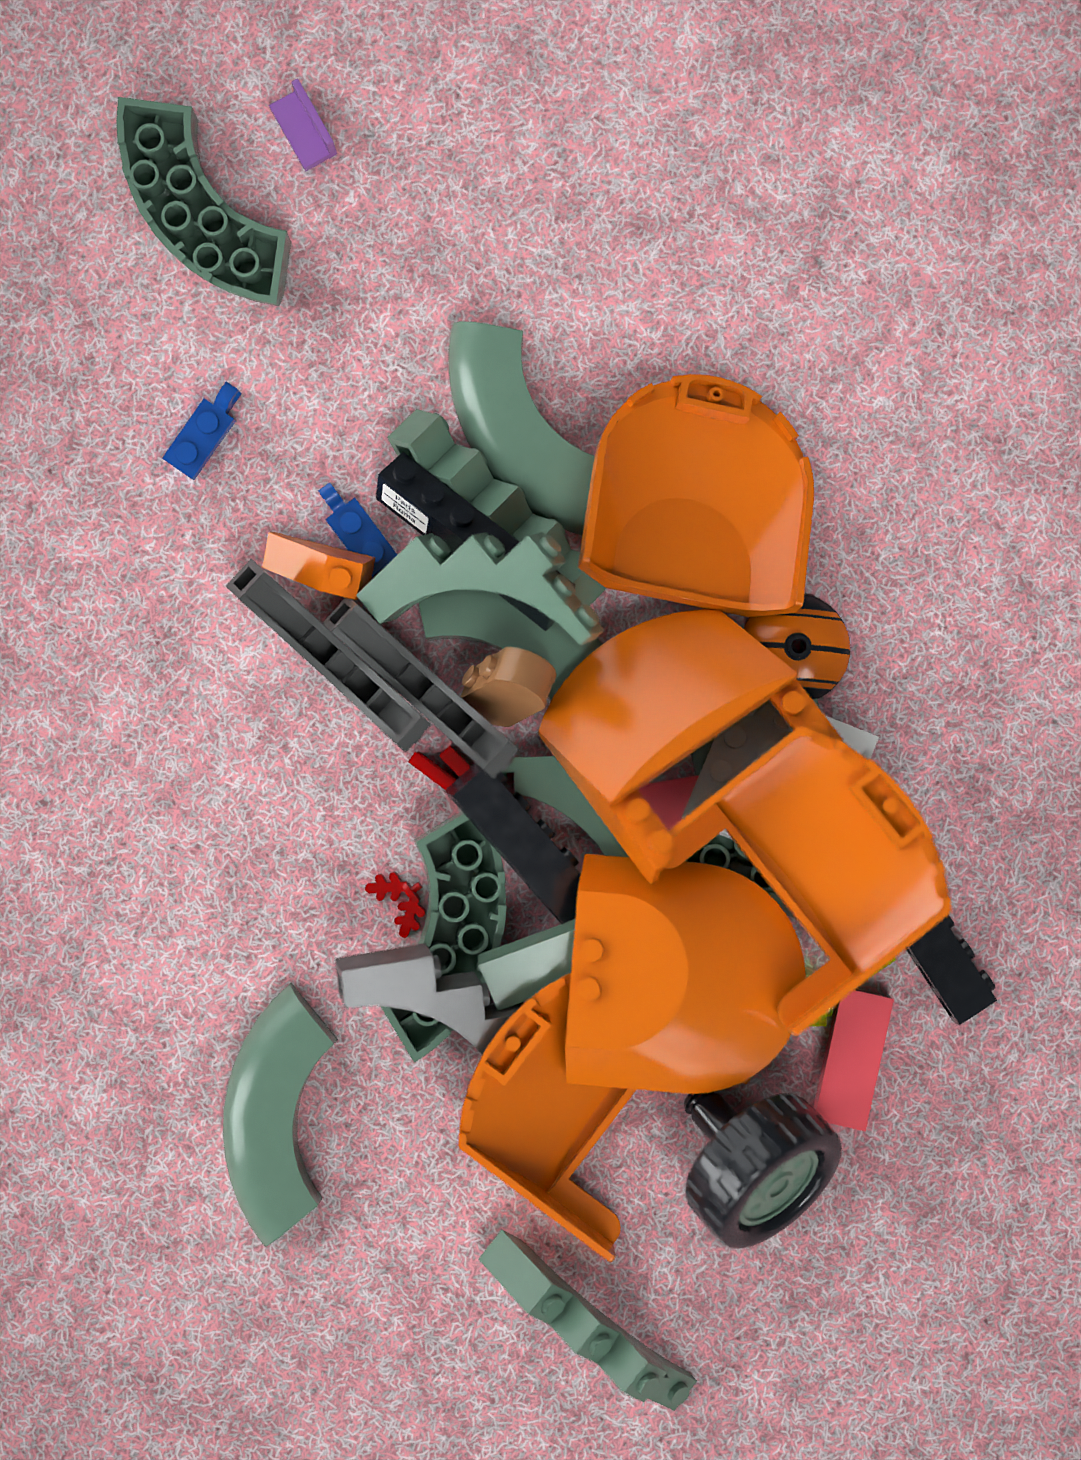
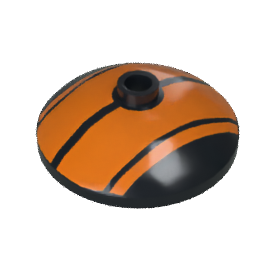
[743,594,850,699]

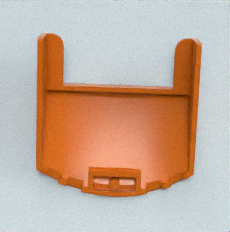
[538,609,844,884]
[663,726,952,1036]
[458,973,751,1263]

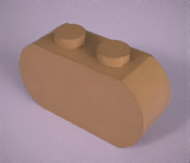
[461,647,557,727]

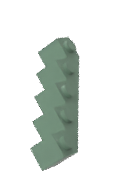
[387,409,606,606]

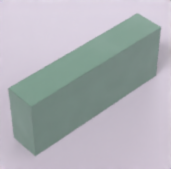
[478,919,575,1011]

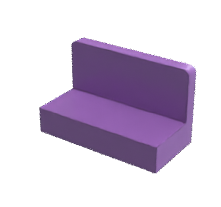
[269,78,337,172]

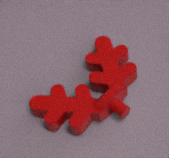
[365,872,426,938]

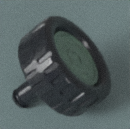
[684,1092,842,1249]

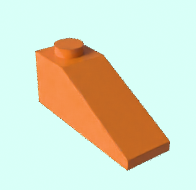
[262,531,376,600]

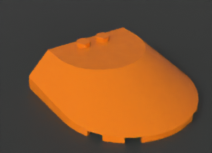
[578,374,814,617]
[565,854,806,1094]

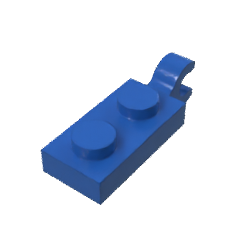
[162,381,242,480]
[318,482,397,578]

